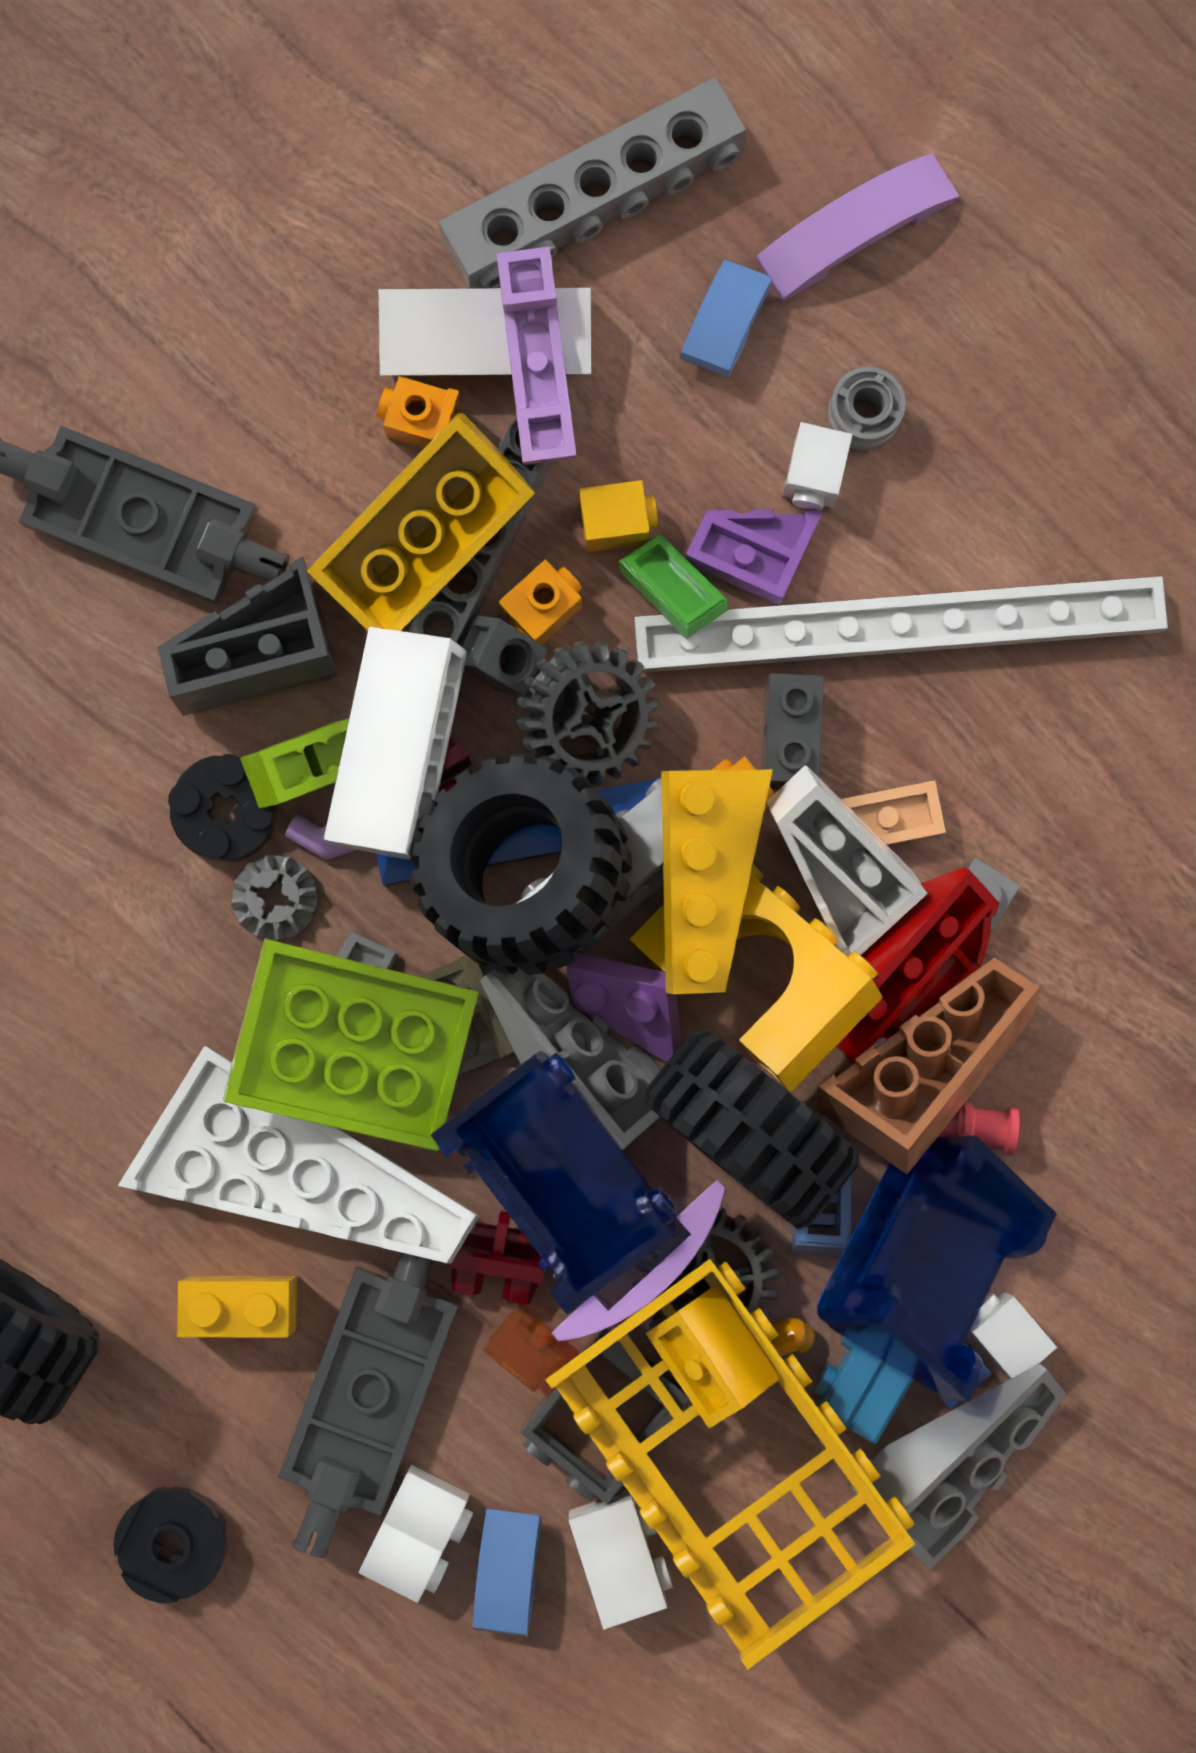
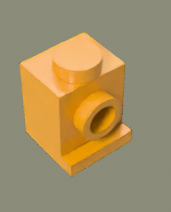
[377,376,462,449]

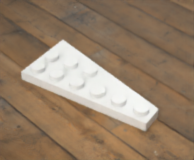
[118,1046,479,1264]

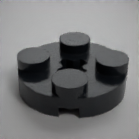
[168,754,278,862]
[113,1487,227,1604]

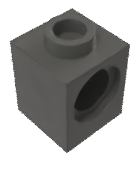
[458,615,547,696]

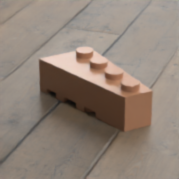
[818,957,1040,1174]

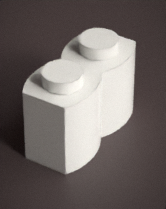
[358,1465,473,1603]

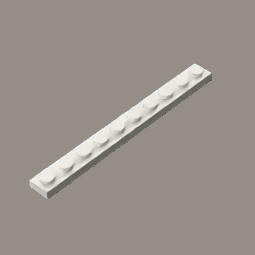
[634,576,1168,673]

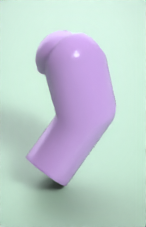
[285,814,357,859]

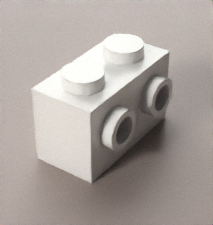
[568,1491,673,1630]

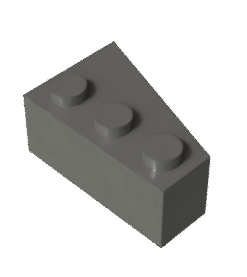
[158,556,337,716]

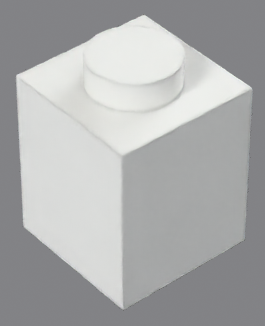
[782,422,852,511]
[963,1291,1057,1379]

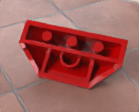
[836,867,999,1064]

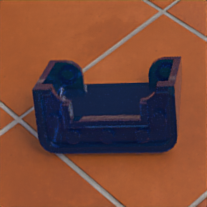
[430,1051,678,1315]
[817,1135,1057,1401]

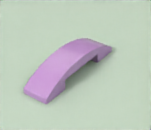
[756,153,960,303]
[496,246,577,465]
[551,1179,726,1341]

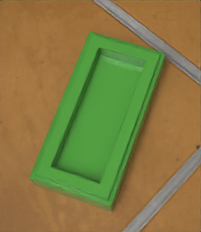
[619,533,728,639]

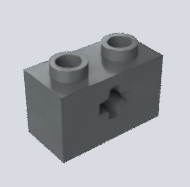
[761,673,824,790]

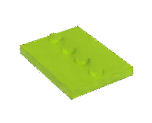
[223,938,479,1151]

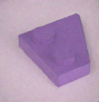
[685,509,822,606]
[566,952,682,1062]

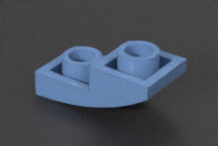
[680,259,772,377]
[473,1509,543,1637]

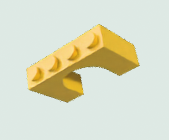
[629,864,883,1093]

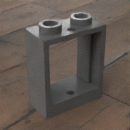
[521,1327,689,1504]

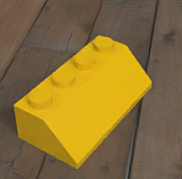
[307,413,535,631]

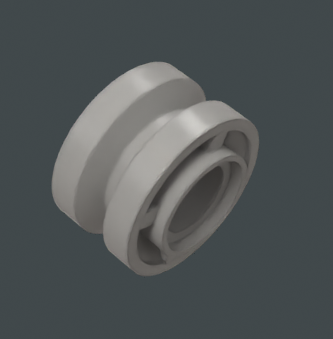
[827,367,906,451]

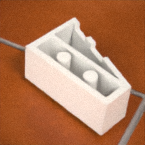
[766,765,928,957]

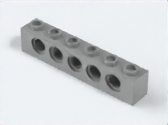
[438,76,746,289]

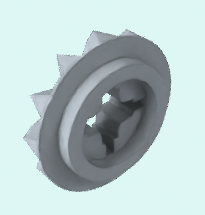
[231,855,318,941]

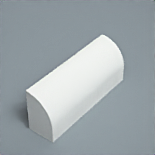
[378,288,591,376]
[324,627,467,860]

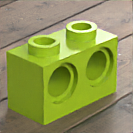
[240,717,350,808]

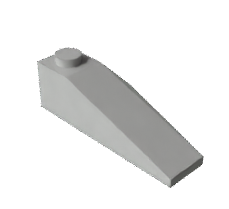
[480,968,660,1175]
[848,1363,1066,1570]

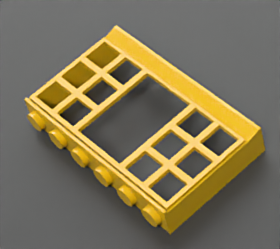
[545,1259,916,1670]

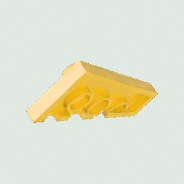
[661,769,773,994]

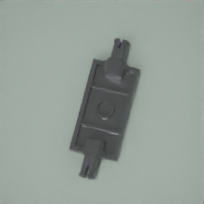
[0,426,290,605]
[278,1253,459,1558]

